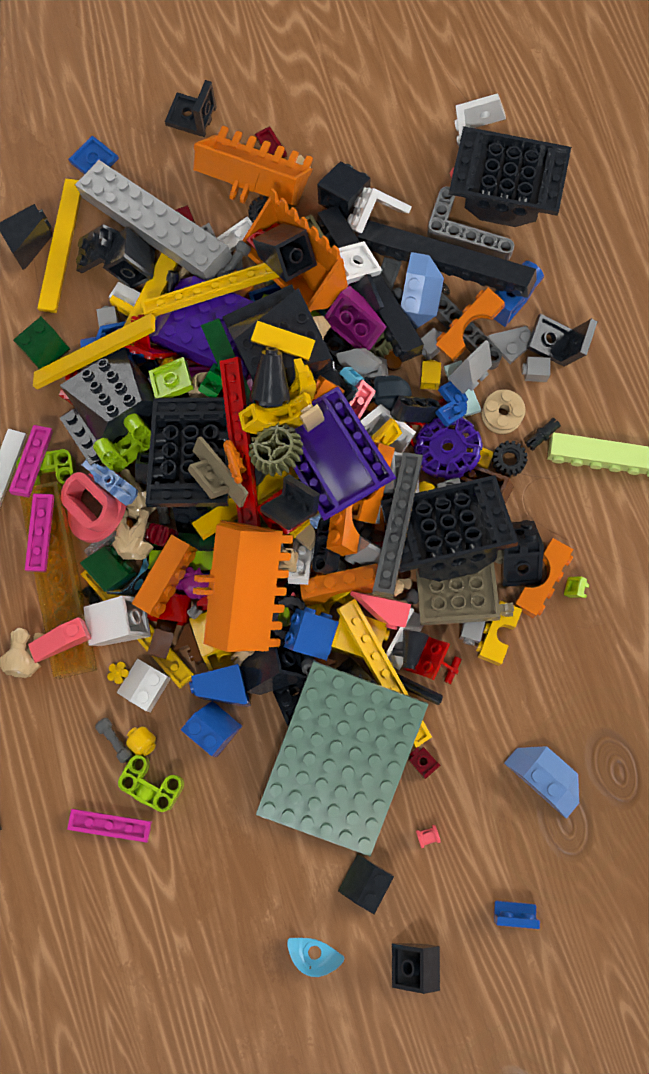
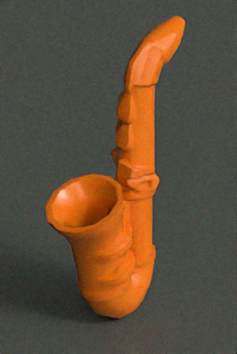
[223,440,247,484]

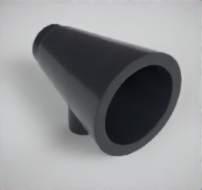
[392,630,429,670]

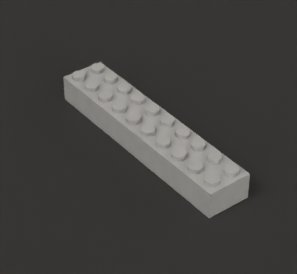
[75,160,232,281]

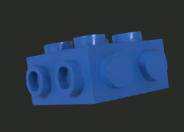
[284,607,339,660]

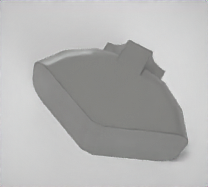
[336,348,383,378]

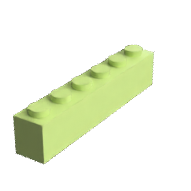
[547,432,649,477]

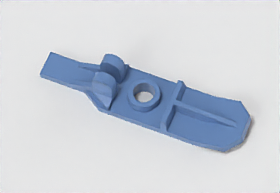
[82,458,138,506]

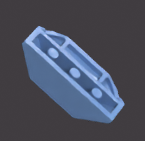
[401,252,444,330]
[504,746,579,818]

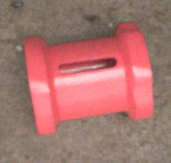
[416,825,441,849]

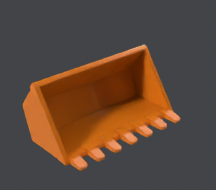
[193,126,313,206]
[242,189,348,312]
[193,520,293,652]

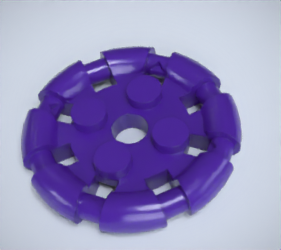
[414,417,483,480]

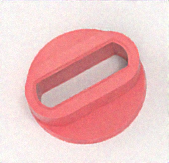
[61,472,127,543]

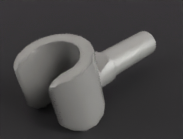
[187,604,203,620]

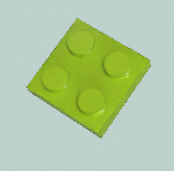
[149,357,194,398]

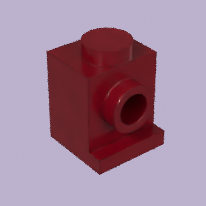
[408,747,441,779]

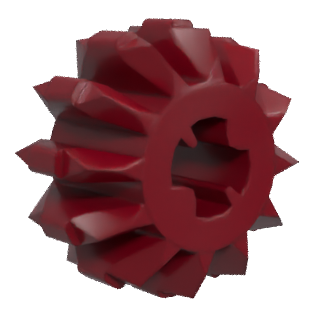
[144,523,179,547]

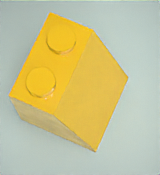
[189,612,237,671]
[331,616,390,661]

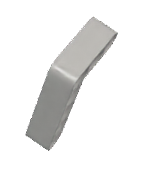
[427,186,514,261]

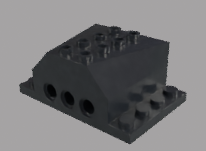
[448,126,572,227]
[222,284,342,408]
[60,347,183,466]
[145,397,231,507]
[380,475,518,582]

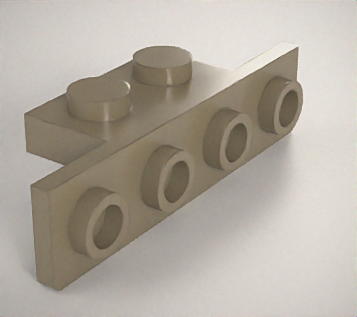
[188,437,248,508]

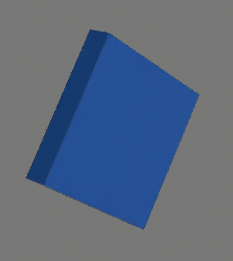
[68,136,119,175]

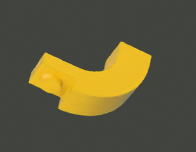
[268,358,316,408]
[239,392,313,435]

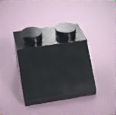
[338,854,394,915]
[392,943,440,994]

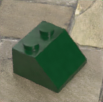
[13,316,70,369]
[80,546,138,592]

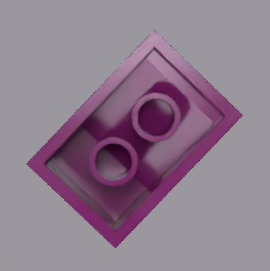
[324,286,386,351]

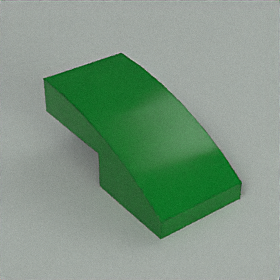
[198,363,223,397]

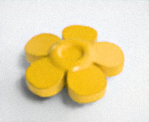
[107,662,129,684]

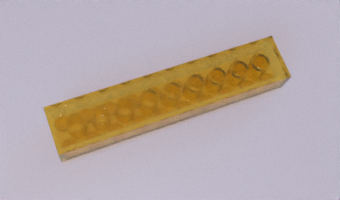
[20,481,97,679]

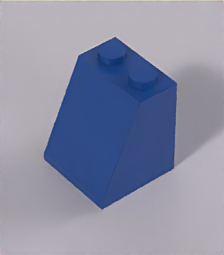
[189,664,251,707]
[181,701,243,757]

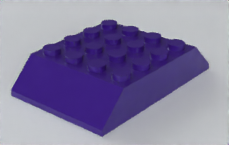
[149,276,254,379]
[283,387,396,521]

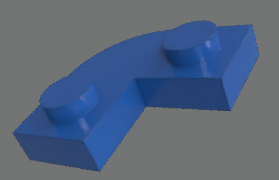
[435,381,468,427]

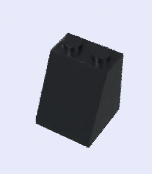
[317,161,371,219]
[0,204,52,270]
[252,223,317,282]
[103,228,155,289]
[241,636,307,695]

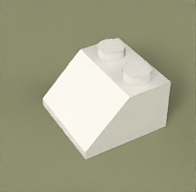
[117,659,171,713]

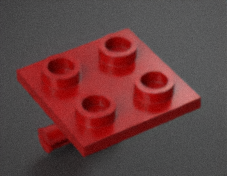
[125,314,176,360]
[404,637,462,685]

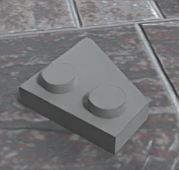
[487,326,532,364]

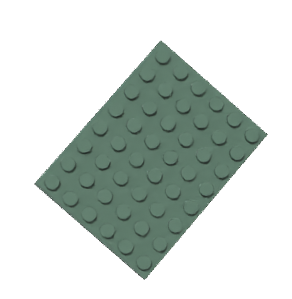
[256,661,428,857]

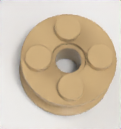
[482,390,525,434]

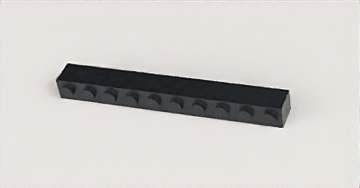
[316,205,424,363]
[357,220,537,298]

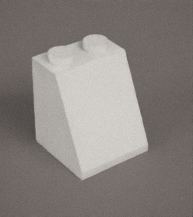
[84,596,151,646]

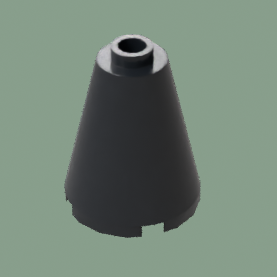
[249,347,290,407]

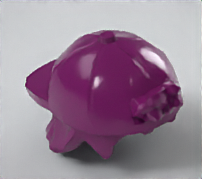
[175,567,210,599]

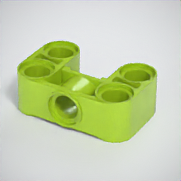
[93,413,151,473]
[16,449,77,494]
[118,755,184,812]

